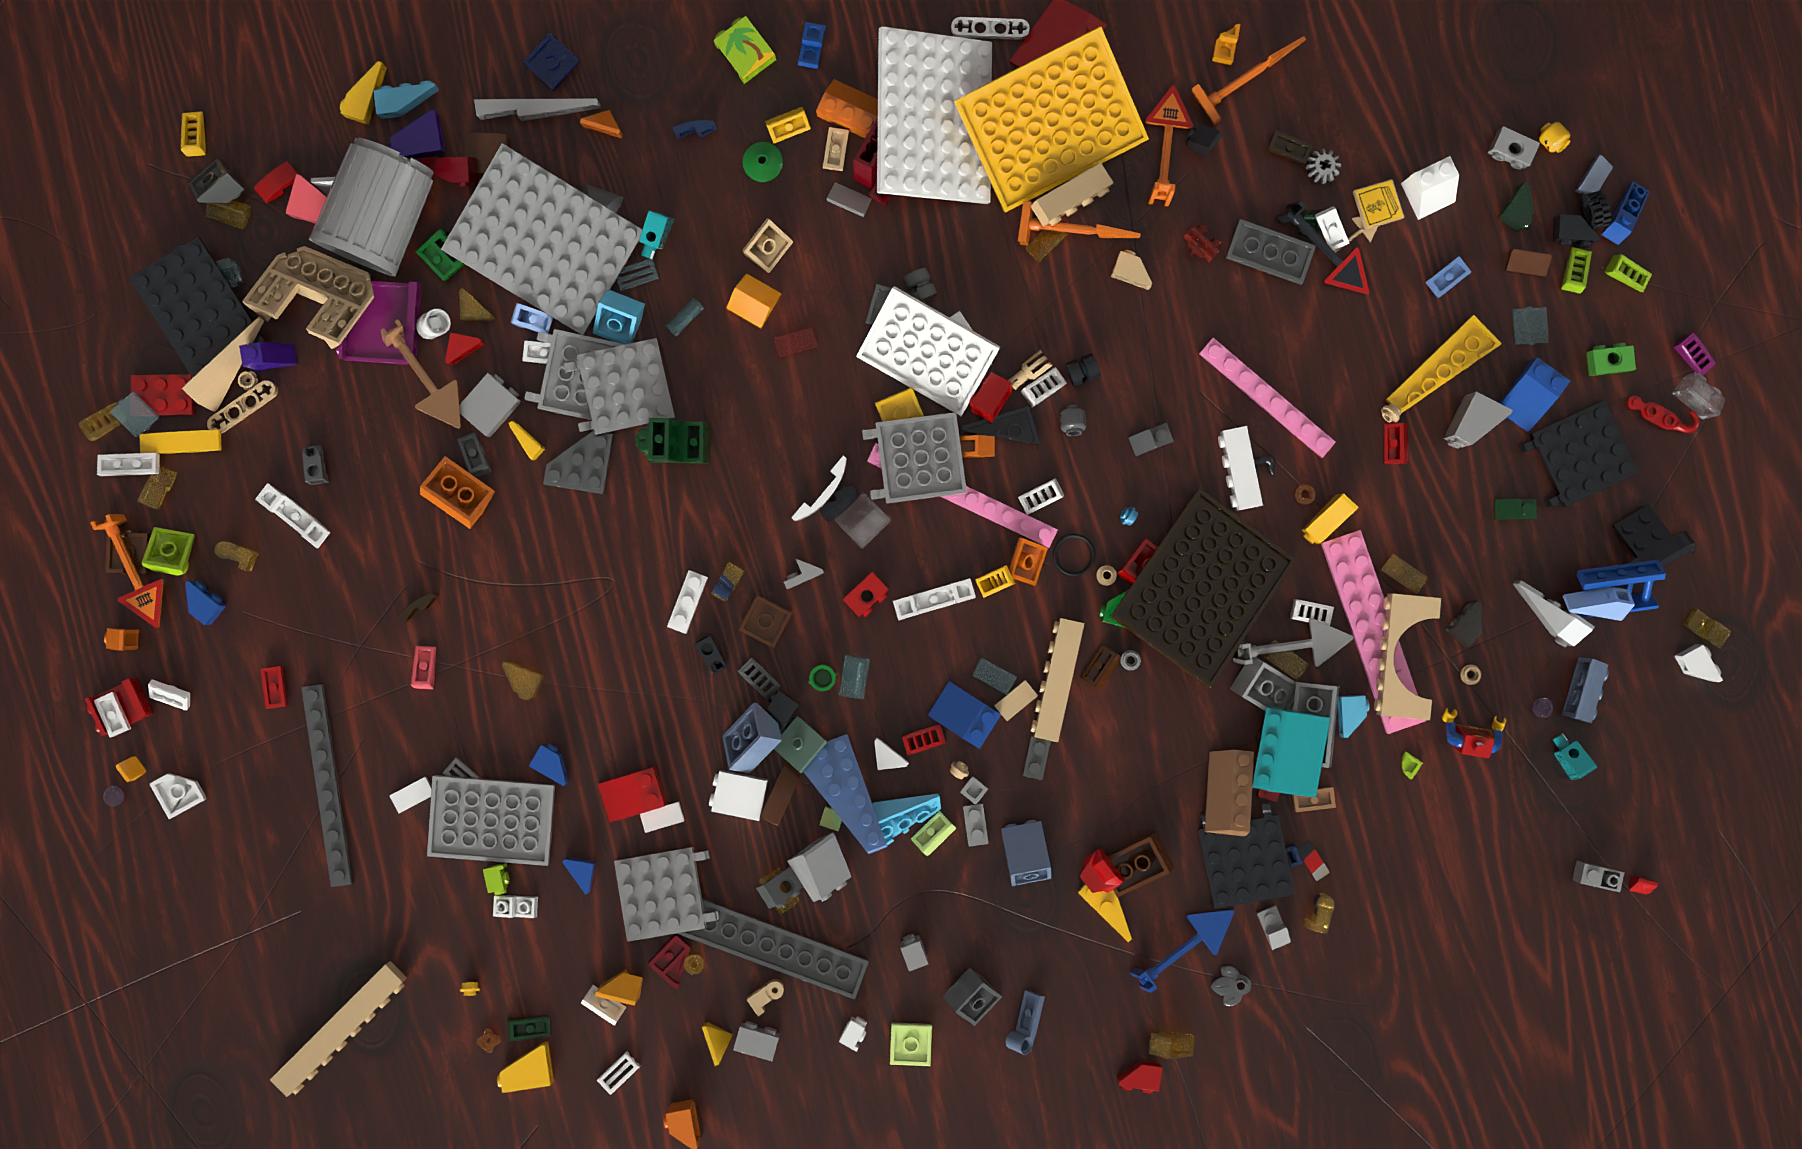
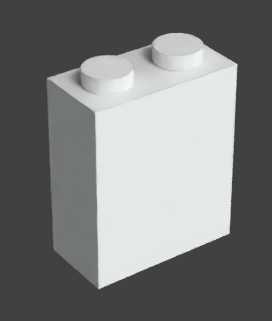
[709,770,768,821]

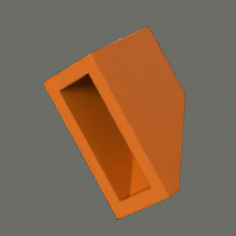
[959,435,995,457]
[104,628,139,651]

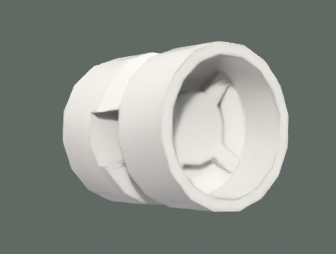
[416,309,451,339]

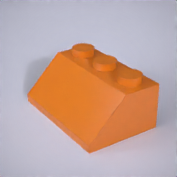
[816,79,878,138]
[420,456,495,529]

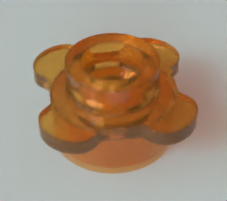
[476,1028,501,1053]

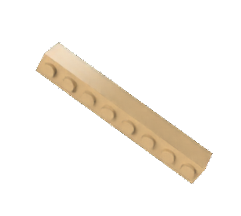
[270,961,407,1097]

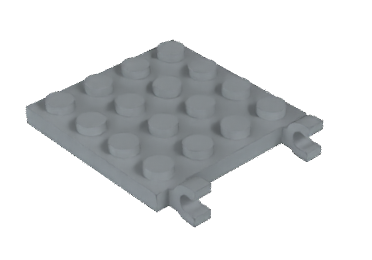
[524,329,626,420]
[564,338,675,435]
[862,412,967,504]
[614,847,720,942]

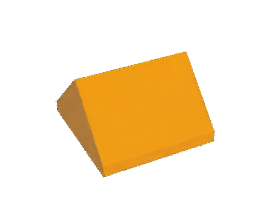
[727,273,781,329]

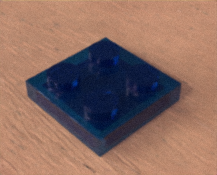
[522,33,580,91]

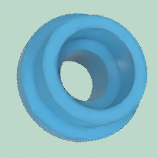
[1120,506,1138,526]

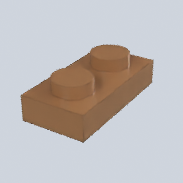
[1292,787,1336,812]

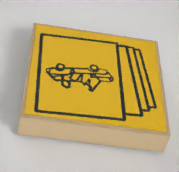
[1353,179,1404,230]

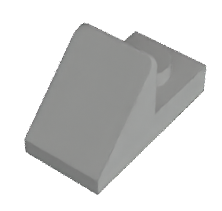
[784,559,825,589]
[1256,904,1291,950]

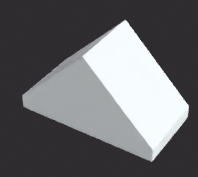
[874,737,909,770]

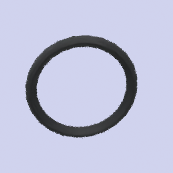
[1053,534,1095,576]

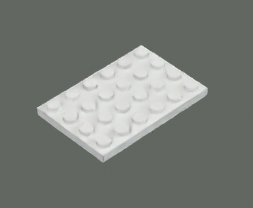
[856,286,1000,416]

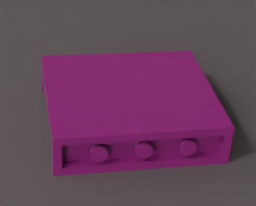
[336,281,422,365]

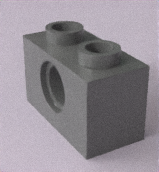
[756,866,803,909]

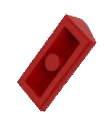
[1384,423,1409,464]

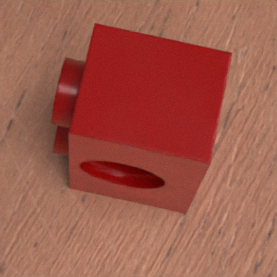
[843,572,889,617]

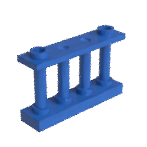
[1575,560,1666,618]

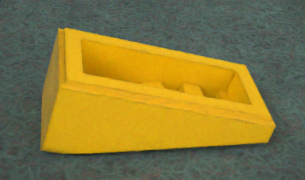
[181,112,206,157]
[509,421,545,460]
[975,565,1015,598]

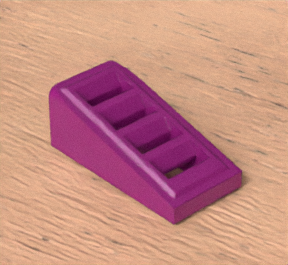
[1673,332,1716,377]

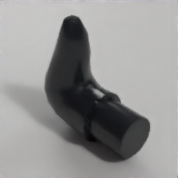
[1254,454,1274,475]

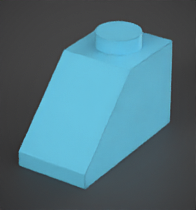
[1338,695,1369,738]

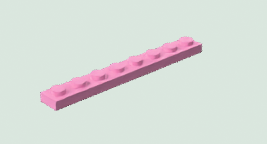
[1199,338,1336,458]

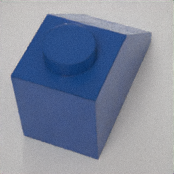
[529,743,569,786]

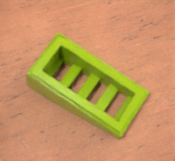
[1561,247,1592,293]
[1605,254,1652,292]

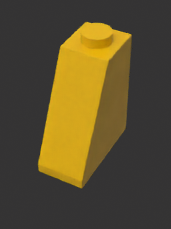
[1302,493,1359,544]
[497,1041,554,1093]

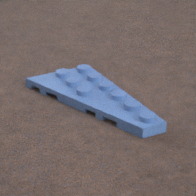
[803,734,888,854]

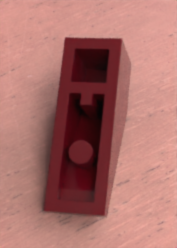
[414,157,477,187]

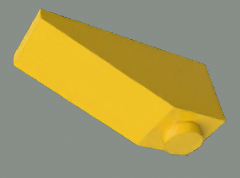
[340,61,387,125]

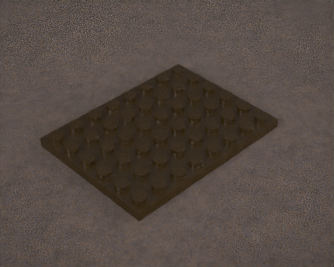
[1110,488,1296,689]

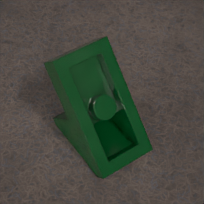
[1494,498,1537,520]

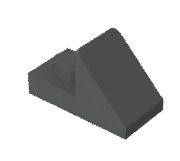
[1128,423,1174,457]

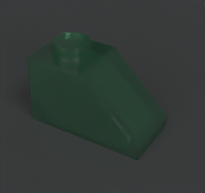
[1497,181,1534,231]

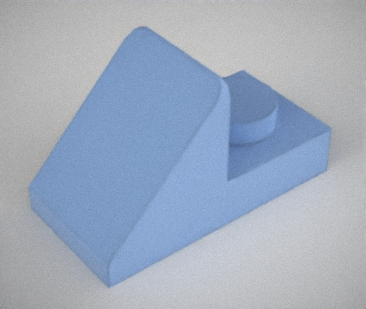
[511,303,553,334]

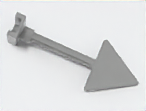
[1233,619,1354,667]

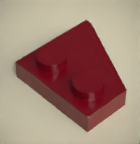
[648,933,691,990]

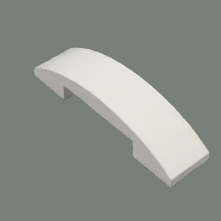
[792,456,847,521]
[255,483,330,548]
[893,578,976,621]

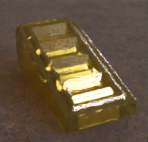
[78,402,128,441]

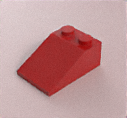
[598,765,668,822]

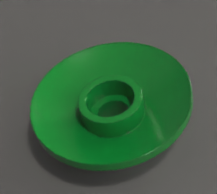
[743,142,783,182]

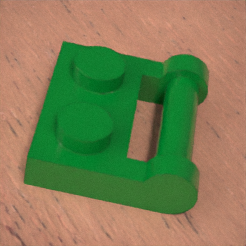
[416,228,465,282]

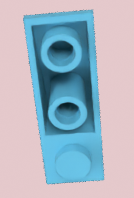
[374,81,439,119]

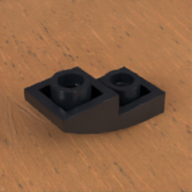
[819,485,860,522]

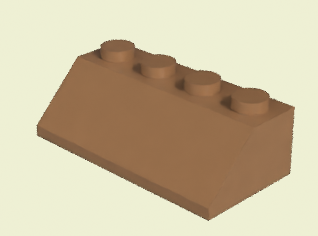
[1205,750,1254,836]

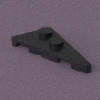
[961,406,1040,445]

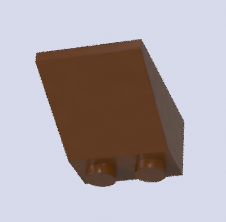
[1107,831,1174,898]

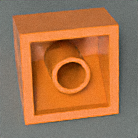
[663,1099,702,1149]

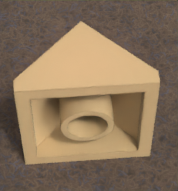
[742,218,793,273]

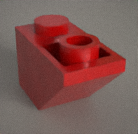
[1117,1060,1162,1094]

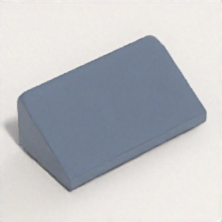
[1575,154,1613,196]

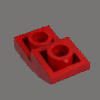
[254,161,299,204]

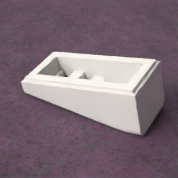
[1021,367,1067,408]
[1018,478,1064,515]
[1290,599,1334,626]

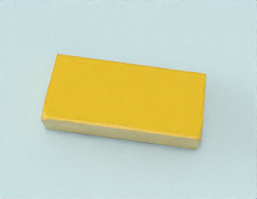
[765,107,811,143]

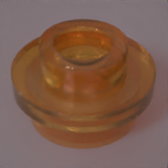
[1295,484,1316,505]

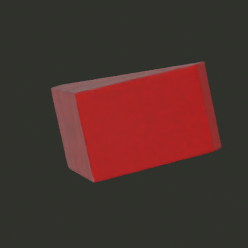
[445,333,485,366]

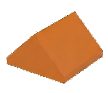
[1008,537,1048,586]

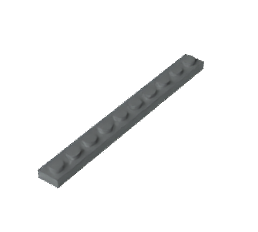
[301,684,353,887]

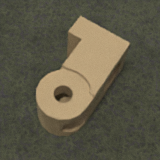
[747,979,784,1016]

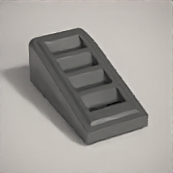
[738,657,781,700]

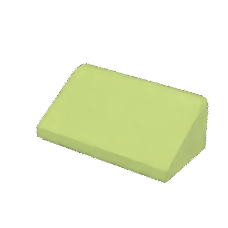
[911,811,956,856]

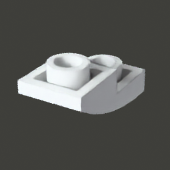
[493,895,538,918]

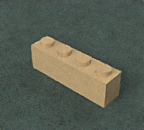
[1030,163,1114,227]

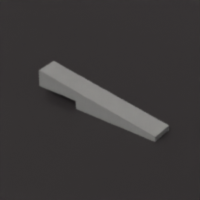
[474,98,601,121]

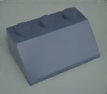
[1562,657,1609,723]
[722,703,782,773]

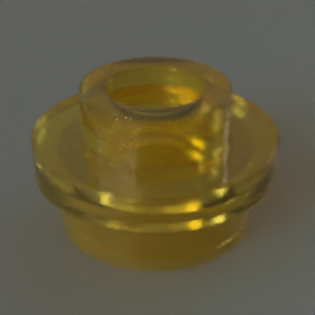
[684,954,704,974]

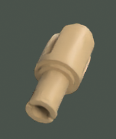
[1008,350,1053,390]

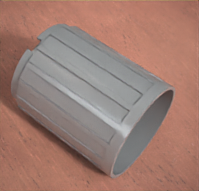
[309,137,434,276]

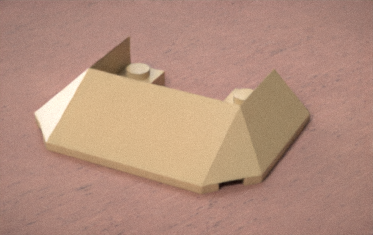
[242,246,374,349]

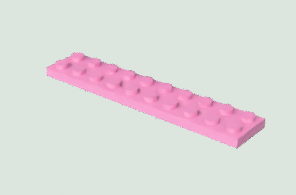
[1321,530,1427,734]

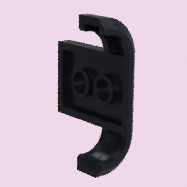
[1612,505,1697,589]

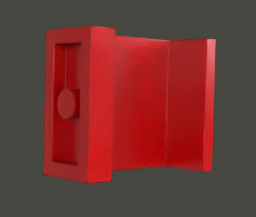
[85,677,153,736]

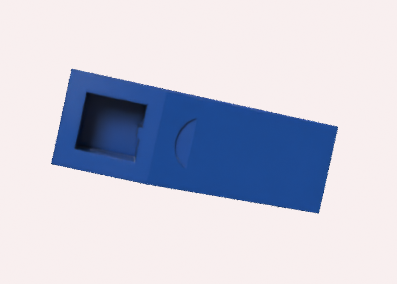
[1601,182,1650,245]

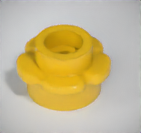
[460,982,480,996]

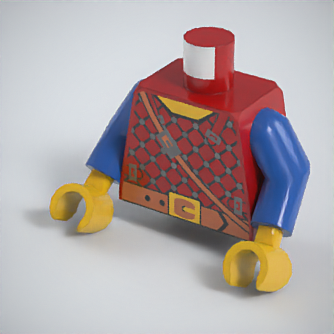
[1442,708,1506,758]

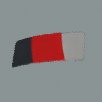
[1297,841,1329,881]

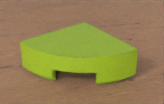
[1401,751,1423,780]

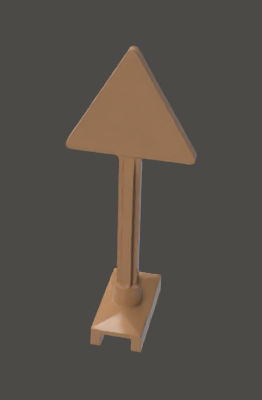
[380,319,461,429]

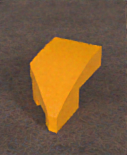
[1212,24,1241,65]

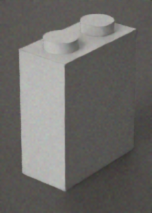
[459,373,522,438]

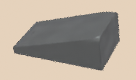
[457,431,492,478]

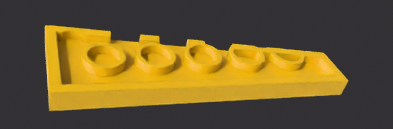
[1385,315,1502,413]

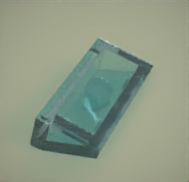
[666,298,704,336]
[839,656,870,699]

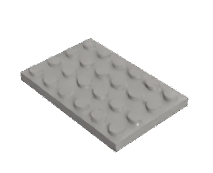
[427,775,555,866]

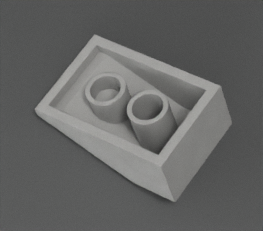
[1230,657,1296,711]

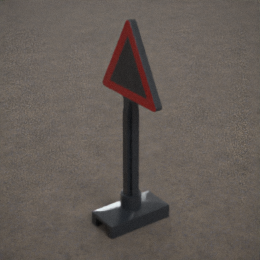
[1275,200,1370,295]

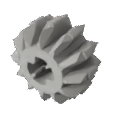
[1306,149,1341,184]

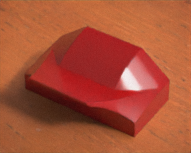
[1079,848,1125,893]

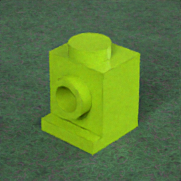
[483,863,509,895]

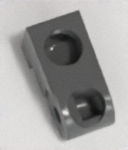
[302,445,329,485]

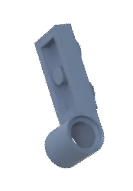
[1006,990,1045,1055]

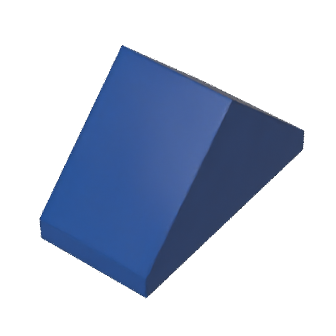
[562,857,597,895]

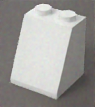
[1401,156,1459,220]

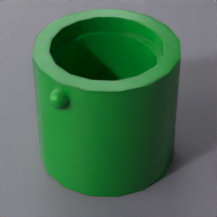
[808,664,837,691]

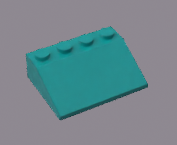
[1252,705,1331,798]

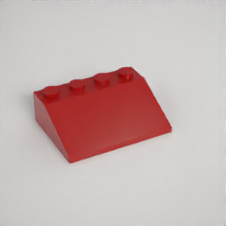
[1009,0,1107,68]

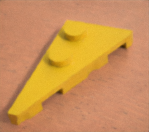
[1077,884,1132,942]

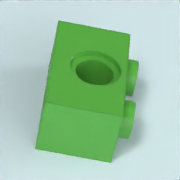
[1586,343,1636,376]

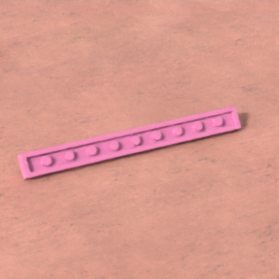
[867,443,1058,548]

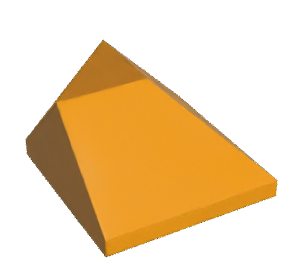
[595,969,643,1006]

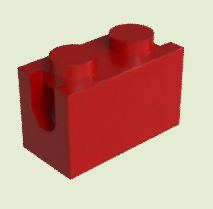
[969,372,1013,423]

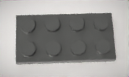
[1226,219,1316,285]

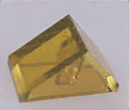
[459,288,495,322]

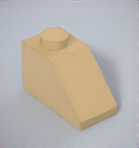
[1111,250,1152,290]

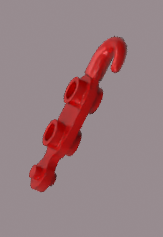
[1627,396,1700,433]

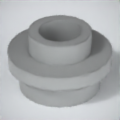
[1120,650,1141,670]

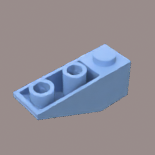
[1563,587,1635,621]

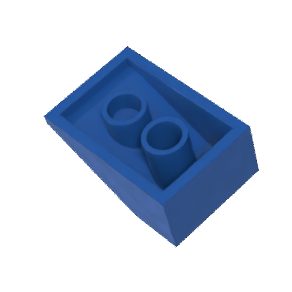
[1499,357,1570,432]
[928,681,1001,749]

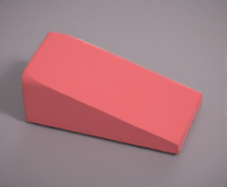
[411,646,436,689]

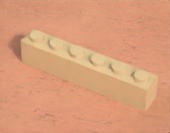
[1031,618,1085,742]

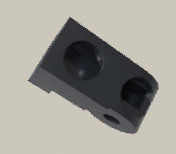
[694,633,728,675]

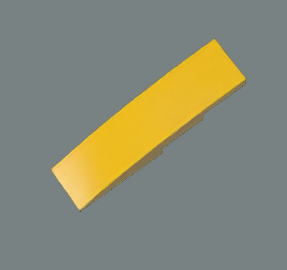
[139,430,222,454]

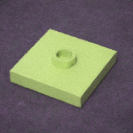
[890,1022,932,1066]

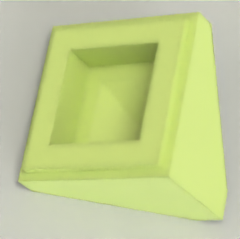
[819,806,842,831]

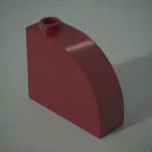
[853,117,878,189]

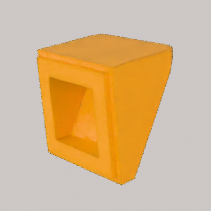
[116,756,146,782]

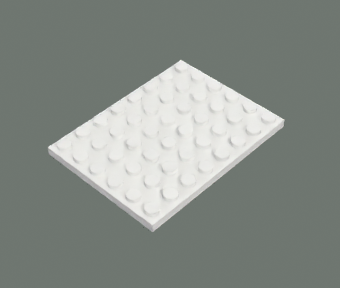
[877,27,992,204]

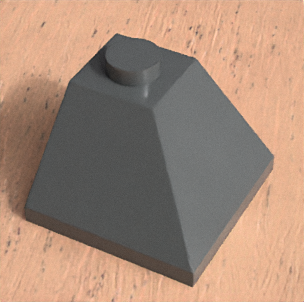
[188,158,244,203]

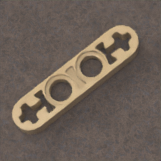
[207,380,278,434]

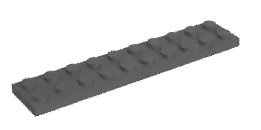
[677,898,869,999]

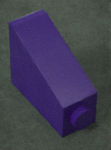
[388,110,445,159]
[239,342,298,371]

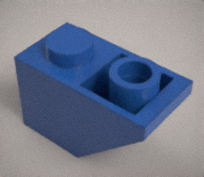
[185,580,226,625]

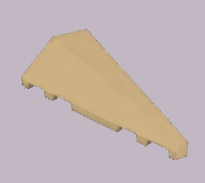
[182,316,264,412]

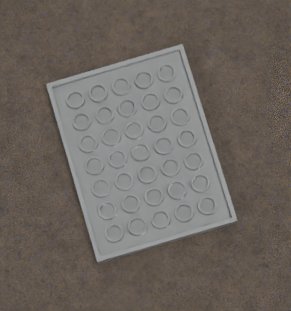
[441,143,643,335]

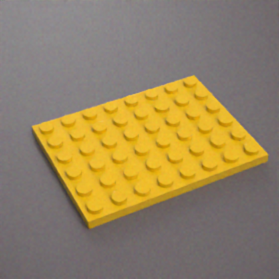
[953,26,1149,212]

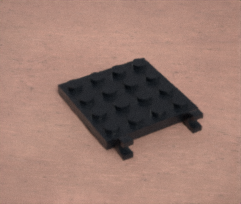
[1519,400,1639,508]
[1198,801,1295,909]

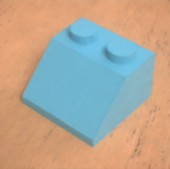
[593,290,645,344]

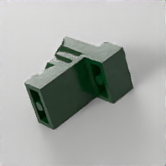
[635,418,711,464]

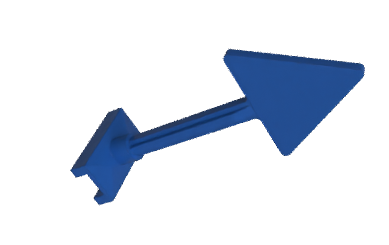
[1129,910,1234,993]

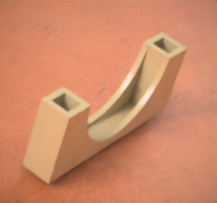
[1374,594,1441,720]

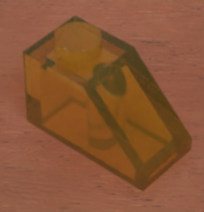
[502,661,545,701]
[1149,1032,1195,1059]

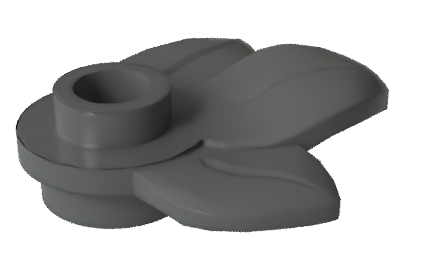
[1211,966,1252,1006]

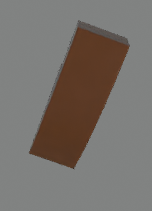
[760,760,803,826]

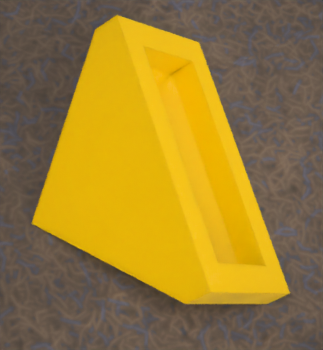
[702,1022,733,1066]

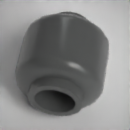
[1060,405,1087,436]

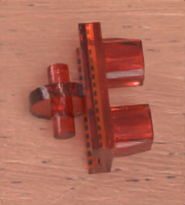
[1183,224,1222,263]

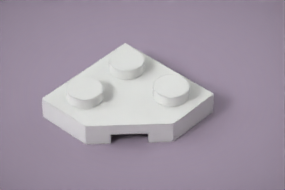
[150,773,207,819]

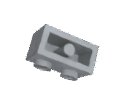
[733,1021,780,1061]

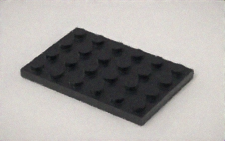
[128,237,268,377]

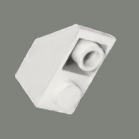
[1675,644,1723,682]

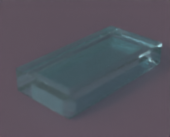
[972,658,1017,694]

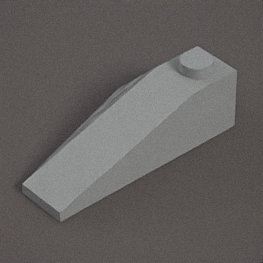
[1513,580,1595,647]

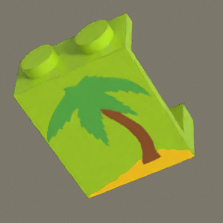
[714,16,776,84]

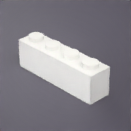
[1218,426,1263,511]

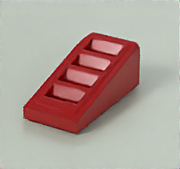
[902,724,946,755]

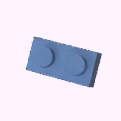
[1425,257,1471,298]

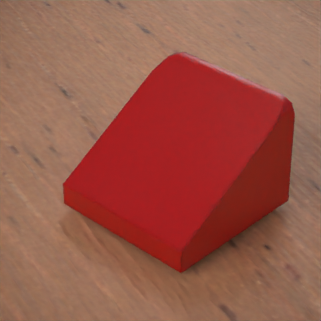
[1629,876,1659,894]

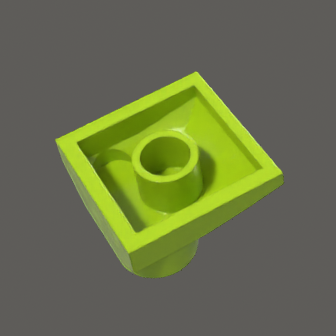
[142,527,195,575]

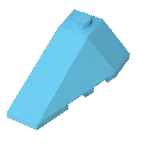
[872,794,941,845]

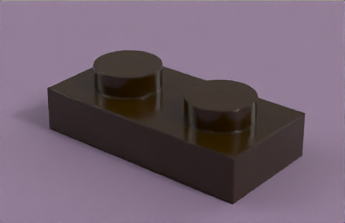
[1267,130,1313,165]

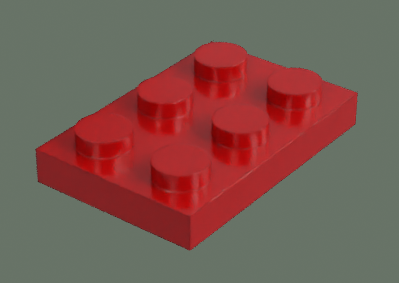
[131,374,195,416]

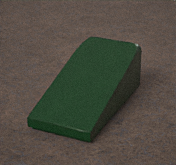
[507,1016,551,1042]

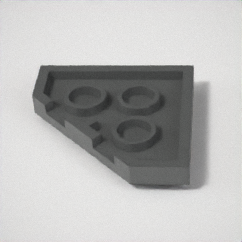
[543,431,614,494]

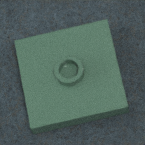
[774,716,827,773]

